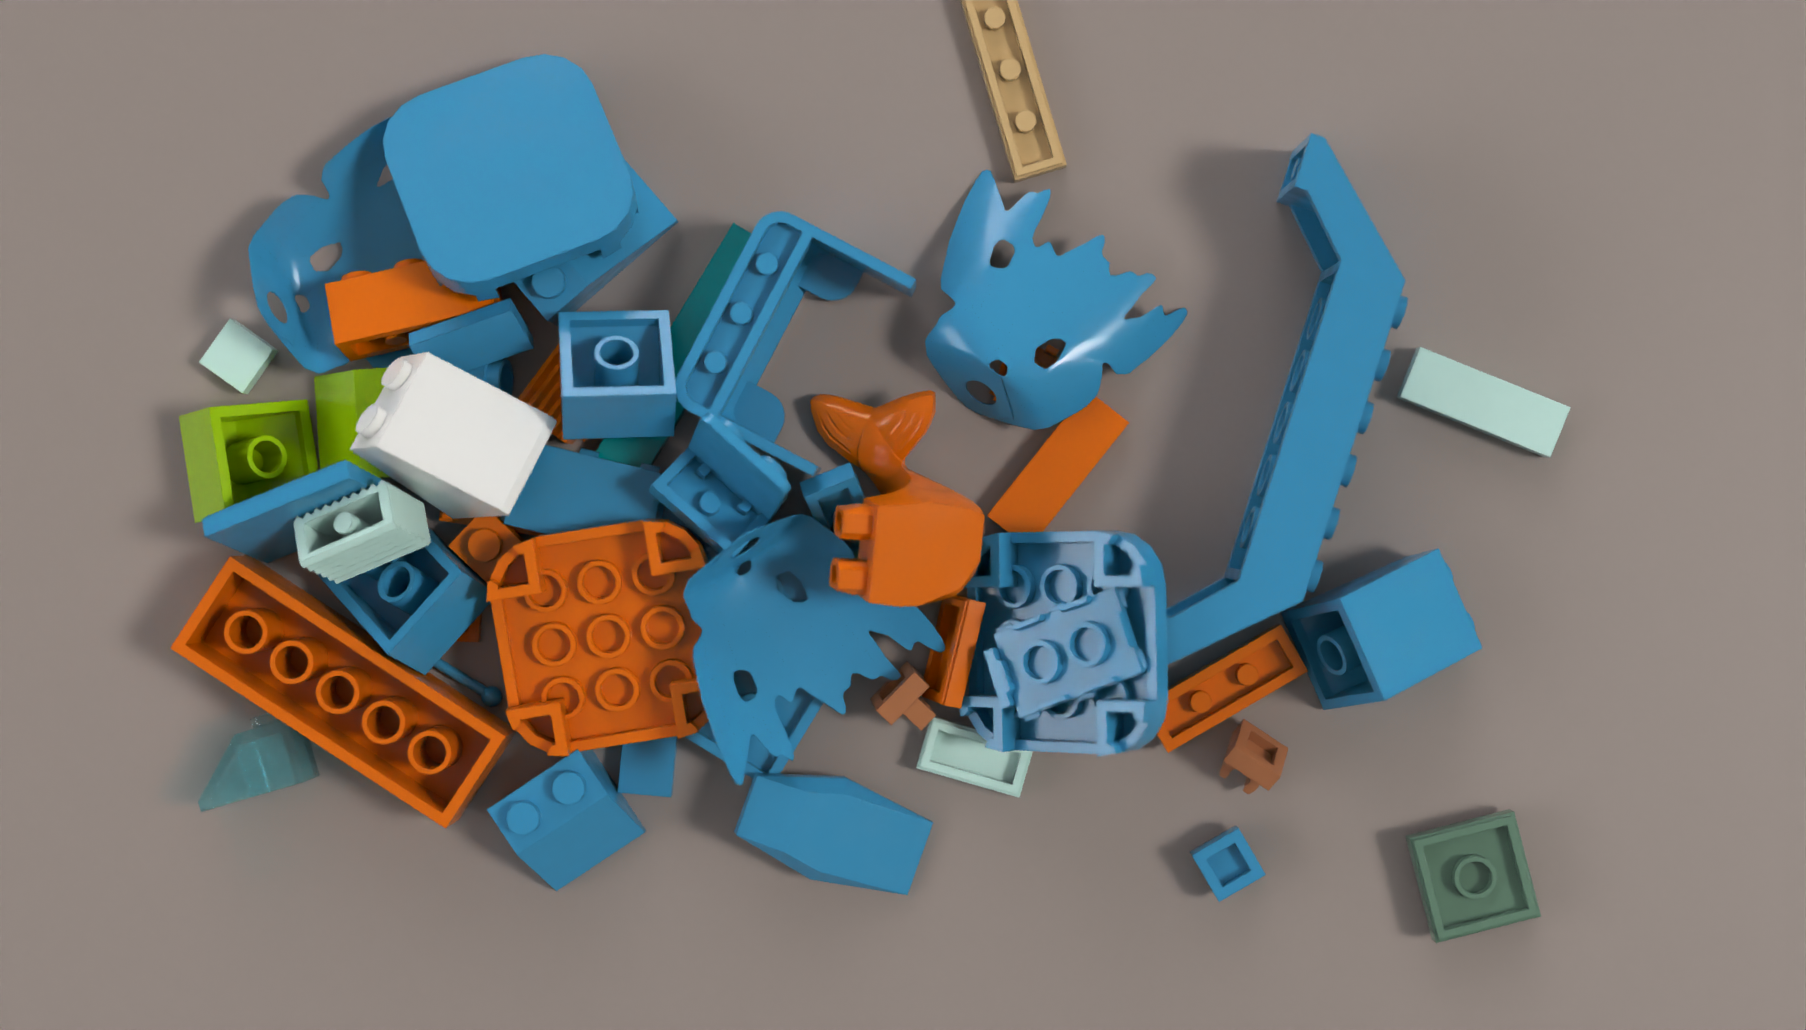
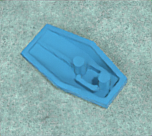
[734,773,933,895]

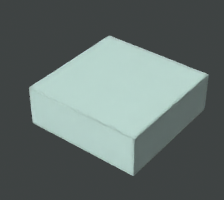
[199,319,278,394]

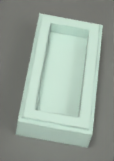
[916,716,1033,798]

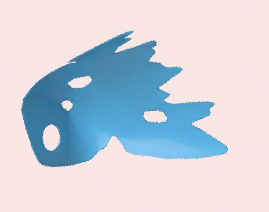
[248,117,425,374]
[925,170,1188,430]
[683,514,945,785]

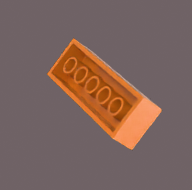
[170,555,517,829]

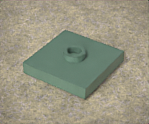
[1405,809,1541,943]

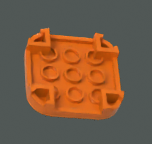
[487,519,709,756]

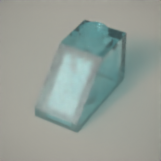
[198,713,320,812]

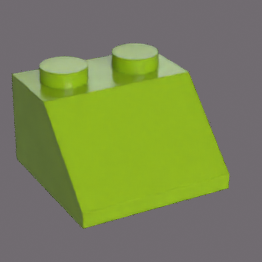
[314,367,393,479]
[179,399,318,523]

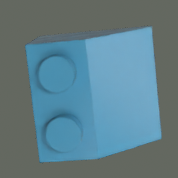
[558,310,676,439]
[487,749,646,891]

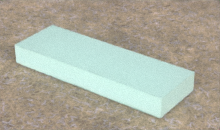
[1396,347,1571,458]

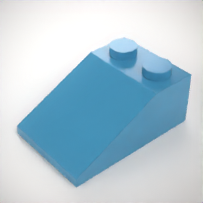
[514,159,678,326]
[318,527,491,675]

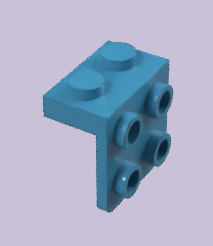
[649,413,791,557]

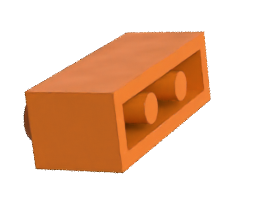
[325,258,503,361]

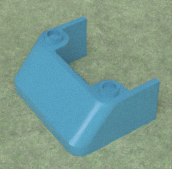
[675,211,916,477]

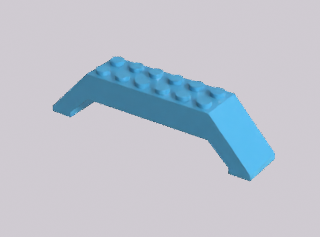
[1166,133,1408,665]

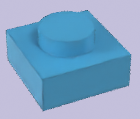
[1190,825,1266,902]

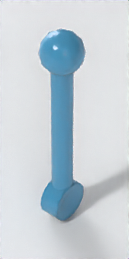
[433,658,502,707]

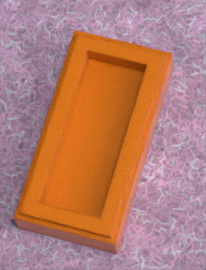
[921,595,986,709]

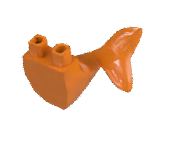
[810,390,985,607]

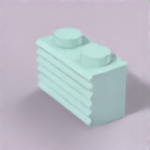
[293,479,431,584]

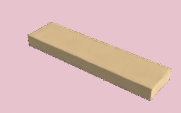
[960,0,1067,183]

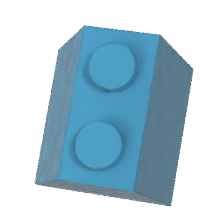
[1281,548,1482,710]

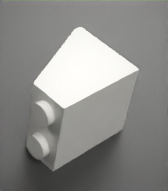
[350,352,557,519]

